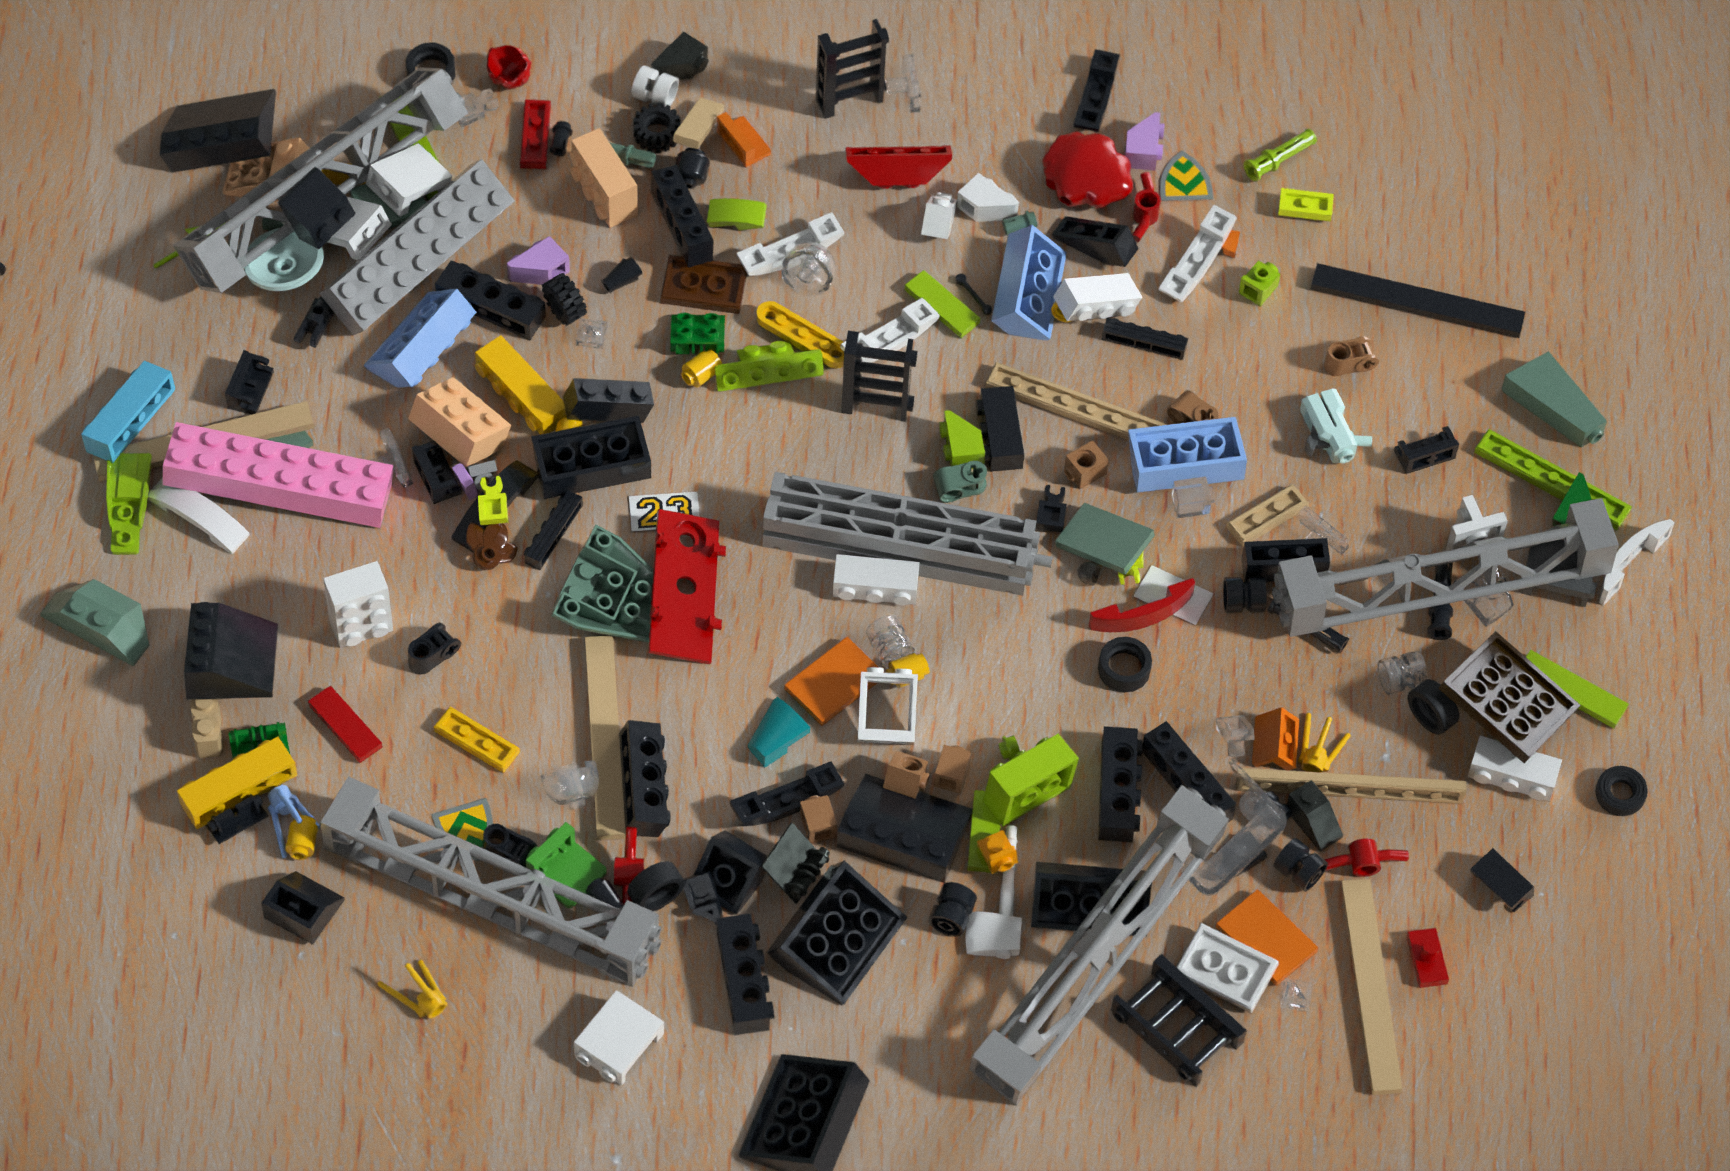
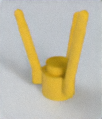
[1298,713,1350,773]
[377,960,447,1019]

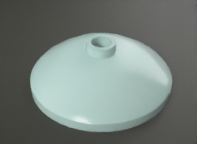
[244,228,324,291]

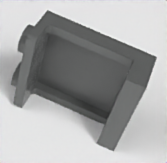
[1520,540,1597,607]

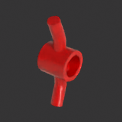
[1132,172,1161,243]
[614,827,644,905]
[1324,838,1409,877]

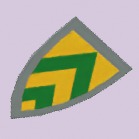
[1160,151,1213,201]
[432,798,493,862]

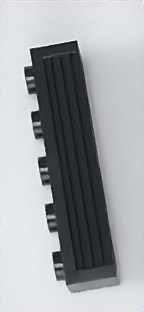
[1102,318,1188,360]
[524,490,583,570]

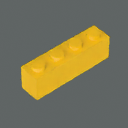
[475,335,566,435]
[177,737,297,830]

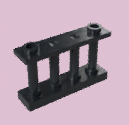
[816,19,889,119]
[841,331,918,422]
[1111,954,1247,1087]

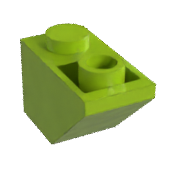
[939,410,985,469]

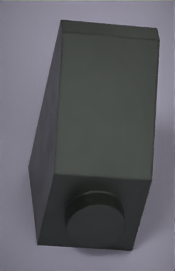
[651,31,709,80]
[1287,780,1343,852]

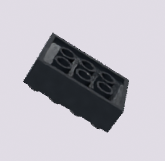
[159,89,276,173]
[184,602,278,700]
[837,774,973,883]
[766,860,907,1005]
[739,1054,870,1171]

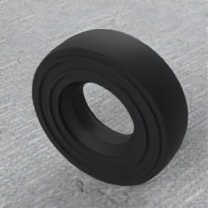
[1595,766,1648,816]

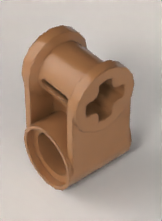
[1324,336,1379,376]
[1167,390,1218,424]

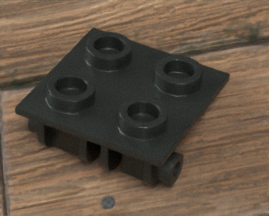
[761,822,830,904]

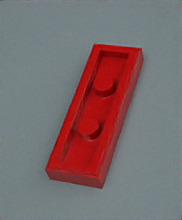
[520,99,551,170]
[308,685,383,763]

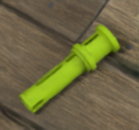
[1243,129,1317,182]

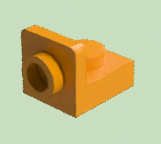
[977,830,1018,874]

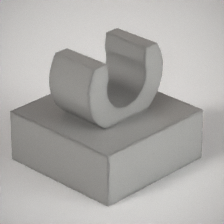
[465,460,497,490]

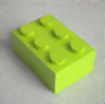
[983,733,1079,827]

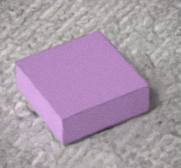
[452,463,478,500]

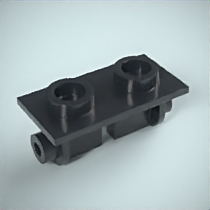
[205,794,269,844]

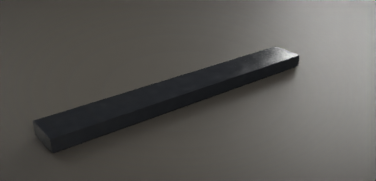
[1311,263,1525,338]

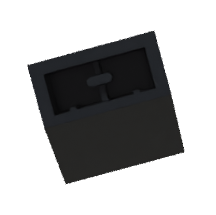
[261,871,345,945]

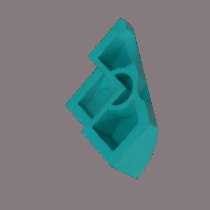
[748,697,810,768]

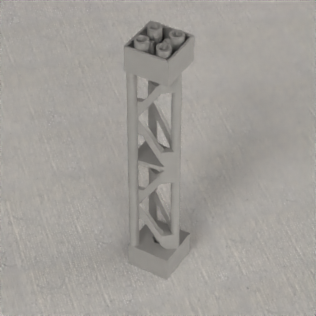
[969,785,1229,1105]

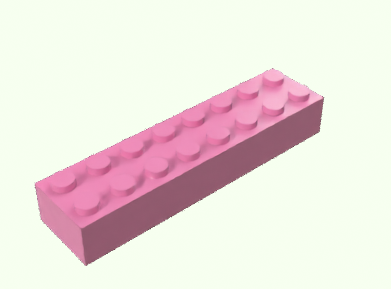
[163,422,393,528]

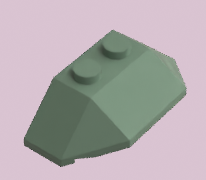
[40,579,150,667]

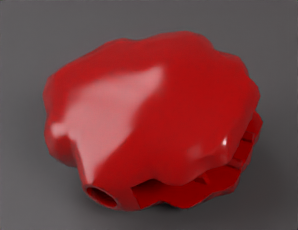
[1042,131,1134,209]

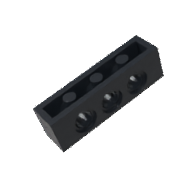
[651,165,714,268]
[435,260,546,340]
[619,720,671,837]
[1142,721,1236,822]
[1098,726,1143,842]
[716,913,775,1035]

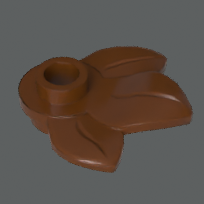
[466,522,518,570]

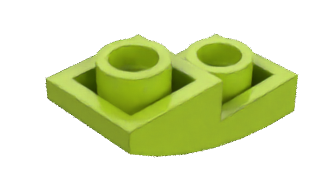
[707,198,767,230]

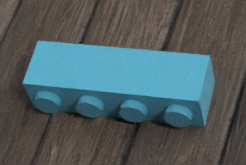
[81,361,176,463]

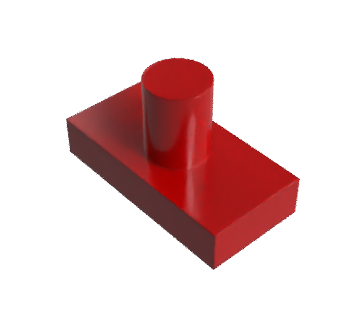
[1406,928,1449,988]

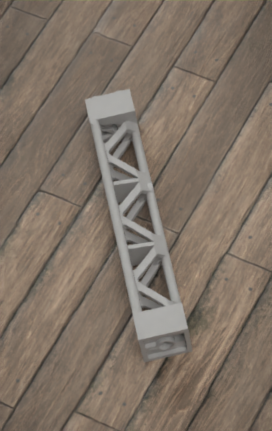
[173,68,468,293]
[1272,498,1619,637]
[320,776,662,987]

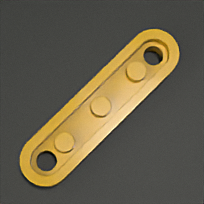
[756,301,844,368]

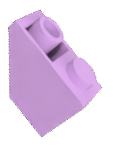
[1125,112,1164,170]
[507,236,570,285]

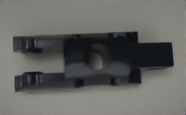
[293,286,334,348]

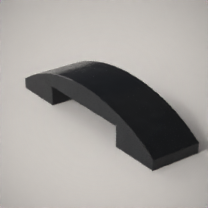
[1073,49,1120,133]
[452,460,538,552]
[730,761,844,827]

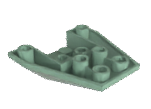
[551,524,653,643]

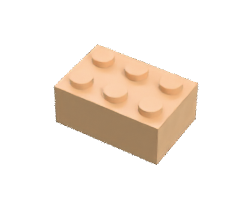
[570,128,638,228]
[408,377,511,467]

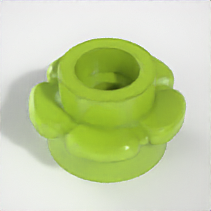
[998,735,1020,760]

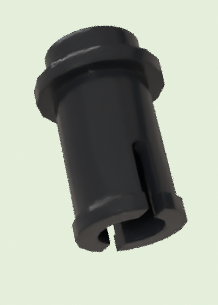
[549,121,573,156]

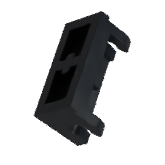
[225,350,274,415]
[1394,426,1459,474]
[412,441,462,504]
[1470,848,1534,913]

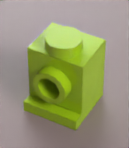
[1238,260,1280,306]

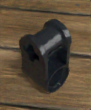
[408,622,461,675]
[482,824,538,868]

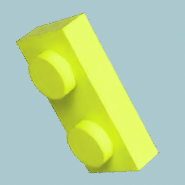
[1278,188,1334,222]

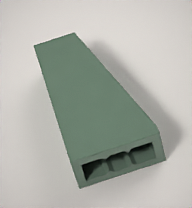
[1501,351,1607,447]

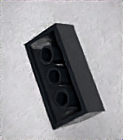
[531,416,651,499]
[1031,862,1152,937]

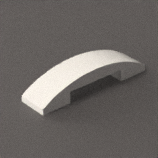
[1159,205,1237,303]
[737,212,844,276]
[840,298,940,363]
[148,477,249,554]
[1599,519,1675,606]

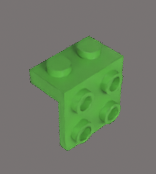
[526,822,607,908]

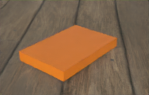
[784,637,879,726]
[1216,889,1319,986]

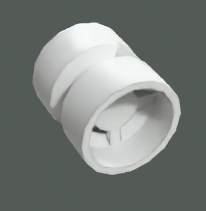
[631,65,679,108]

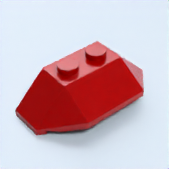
[845,145,952,189]

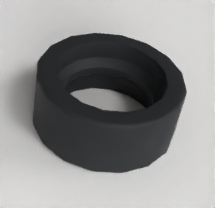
[406,42,456,84]
[1098,636,1152,693]
[1407,679,1460,735]
[627,861,685,912]

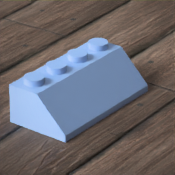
[991,225,1067,341]
[363,289,476,388]
[1128,417,1247,493]

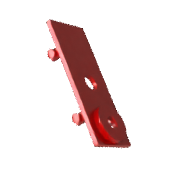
[648,509,726,665]

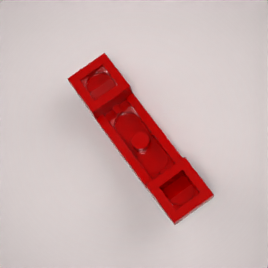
[1089,578,1195,633]

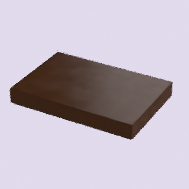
[660,254,747,314]

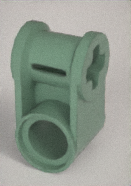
[933,461,987,503]

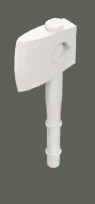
[965,825,1022,959]

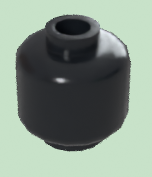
[675,148,710,189]

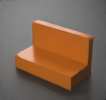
[717,112,771,167]
[1252,707,1299,771]

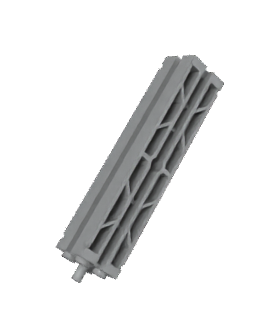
[763,472,1053,596]

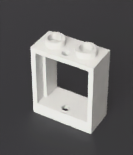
[858,667,918,745]

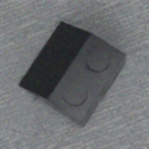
[278,167,356,249]
[694,830,767,914]

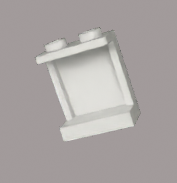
[366,143,452,217]
[327,197,392,260]
[574,990,664,1085]

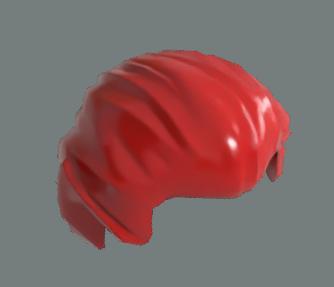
[486,45,532,89]

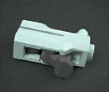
[1300,389,1372,463]

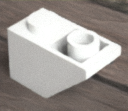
[957,173,1019,222]
[921,192,957,239]

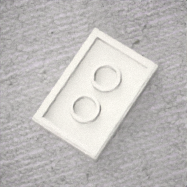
[1177,923,1279,1013]

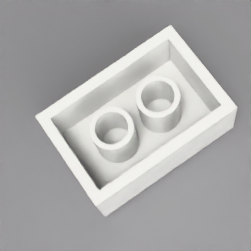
[323,561,393,648]

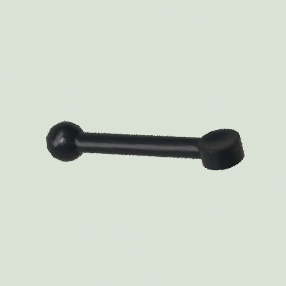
[956,274,992,315]

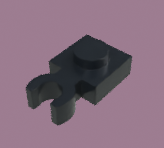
[1036,485,1067,532]

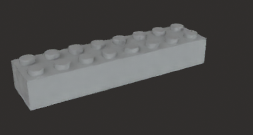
[319,159,515,335]

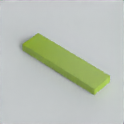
[1526,650,1629,729]

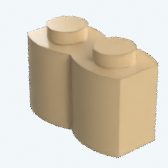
[190,699,223,759]

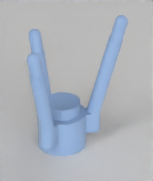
[267,785,320,858]

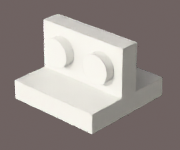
[1445,495,1507,562]

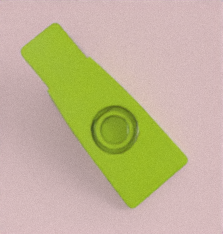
[106,453,152,555]

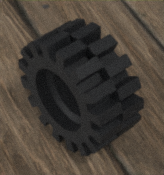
[633,103,681,153]
[541,273,587,326]

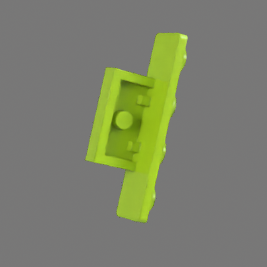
[715,341,824,391]

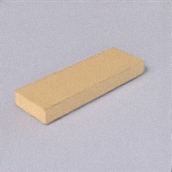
[673,97,724,149]
[1226,484,1309,547]

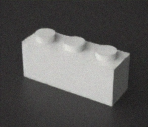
[1053,273,1142,321]
[833,554,920,606]
[1468,736,1562,801]

